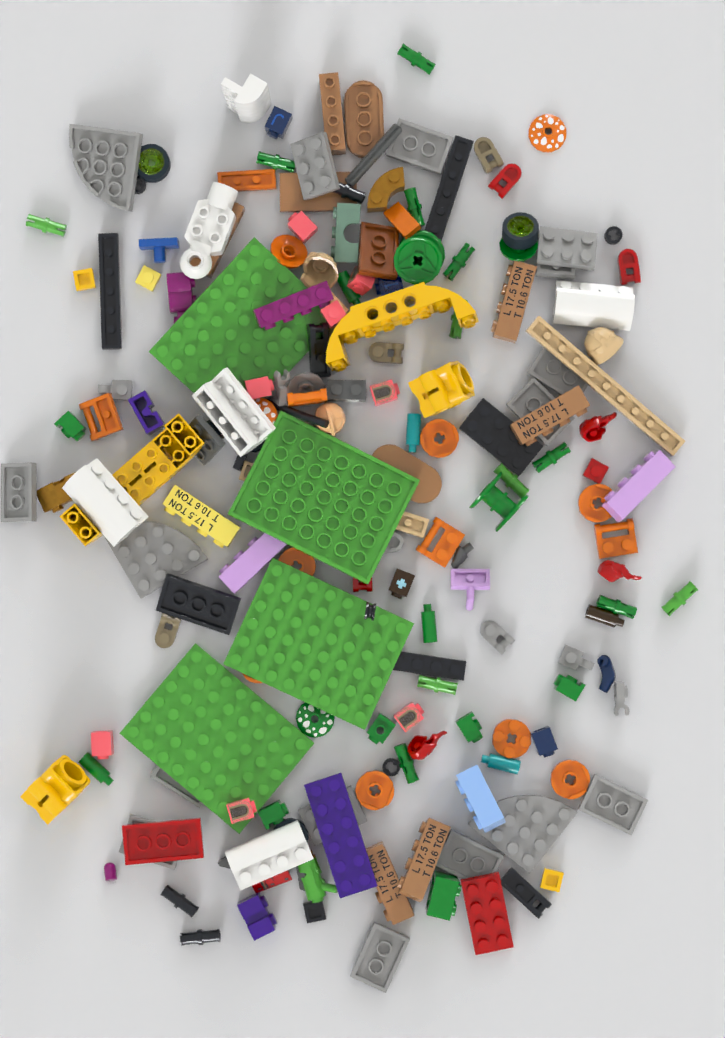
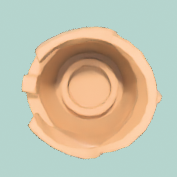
[314,402,346,437]

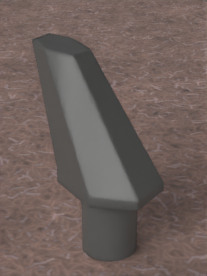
[451,542,474,569]

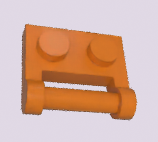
[287,388,327,407]
[79,393,124,441]
[415,517,465,568]
[594,518,638,559]

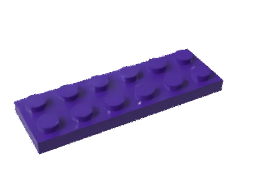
[304,773,378,898]

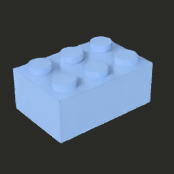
[455,765,506,833]

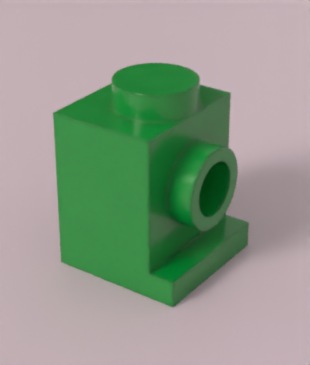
[54,411,86,441]
[553,674,586,702]
[455,711,483,743]
[367,713,396,744]
[258,800,289,830]

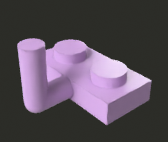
[451,569,490,611]

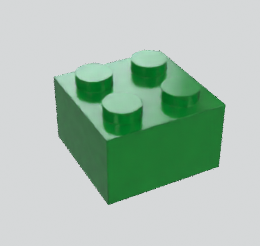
[425,870,462,921]

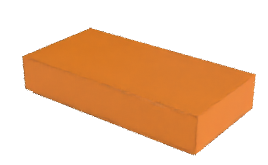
[383,202,421,239]

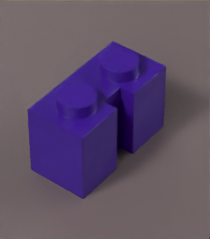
[128,390,165,435]
[237,892,277,941]

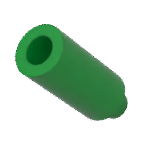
[337,270,361,305]
[421,604,437,643]
[78,752,114,786]

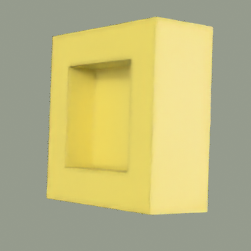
[135,265,162,292]

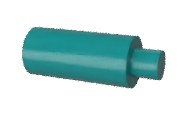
[406,413,421,453]
[481,753,521,774]

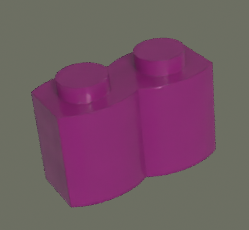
[166,272,197,314]

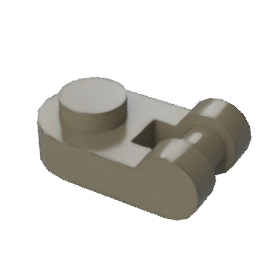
[474,137,504,174]
[369,342,404,364]
[155,613,182,648]

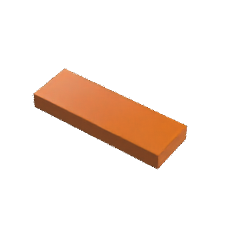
[217,169,276,192]

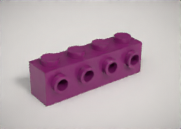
[252,281,334,330]

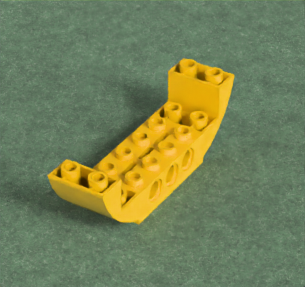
[326,282,479,372]
[59,413,204,546]

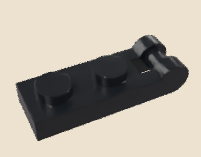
[307,322,331,378]
[500,867,552,919]

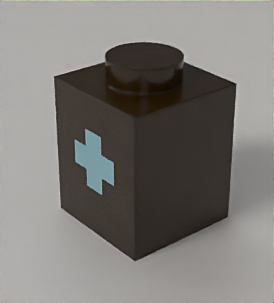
[388,568,415,599]

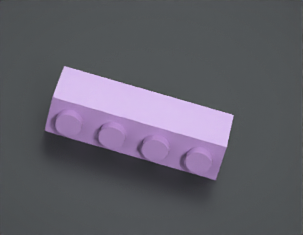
[602,450,676,522]
[219,533,287,594]

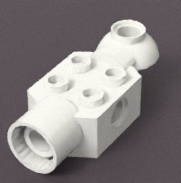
[180,182,238,279]

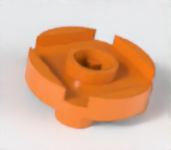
[420,419,459,458]
[578,484,612,523]
[279,548,316,576]
[492,719,531,758]
[550,760,590,799]
[355,770,394,810]

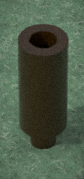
[585,604,625,628]

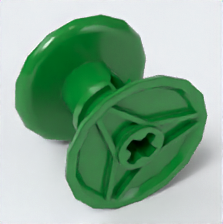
[394,230,445,285]
[469,472,529,532]

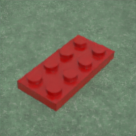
[122,818,204,865]
[460,872,514,955]

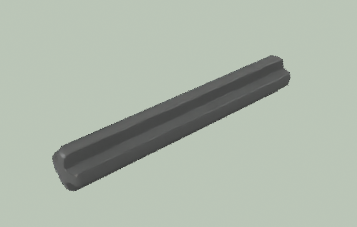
[345,124,402,187]

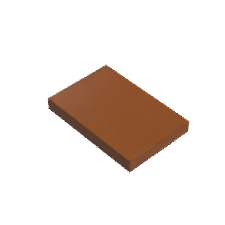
[358,222,399,281]

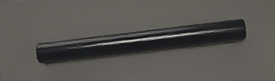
[265,398,329,428]

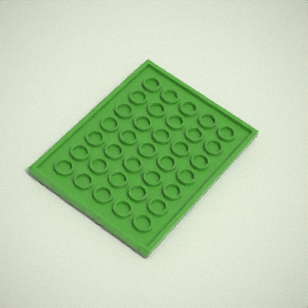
[149,237,330,398]
[228,411,420,585]
[223,558,414,730]
[119,643,314,834]

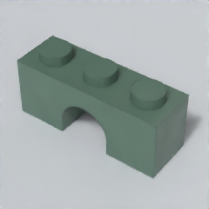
[331,203,361,263]

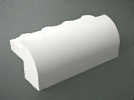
[221,73,271,123]
[553,280,635,331]
[192,367,276,457]
[62,458,148,547]
[225,820,314,891]

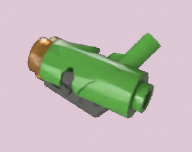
[296,850,338,903]

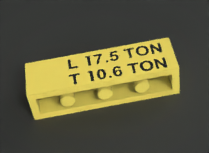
[162,485,241,548]

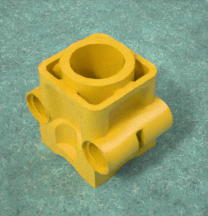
[408,361,475,418]
[20,755,90,825]

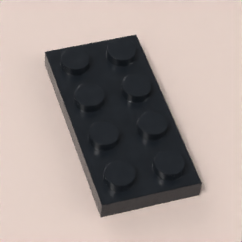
[459,398,543,477]
[156,573,241,635]

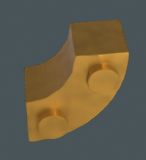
[367,167,405,213]
[37,472,76,513]

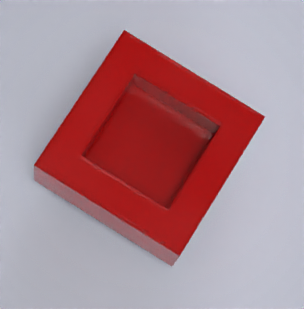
[582,458,609,484]

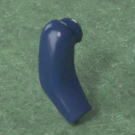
[597,655,616,693]

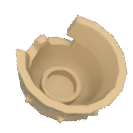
[301,252,339,288]
[584,327,623,365]

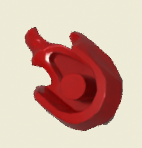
[579,412,617,442]
[597,560,642,582]
[407,731,447,760]

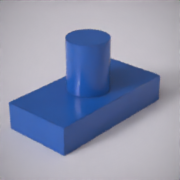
[139,237,179,263]

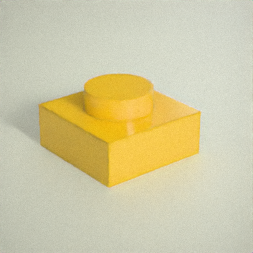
[73,268,96,292]
[540,868,564,892]

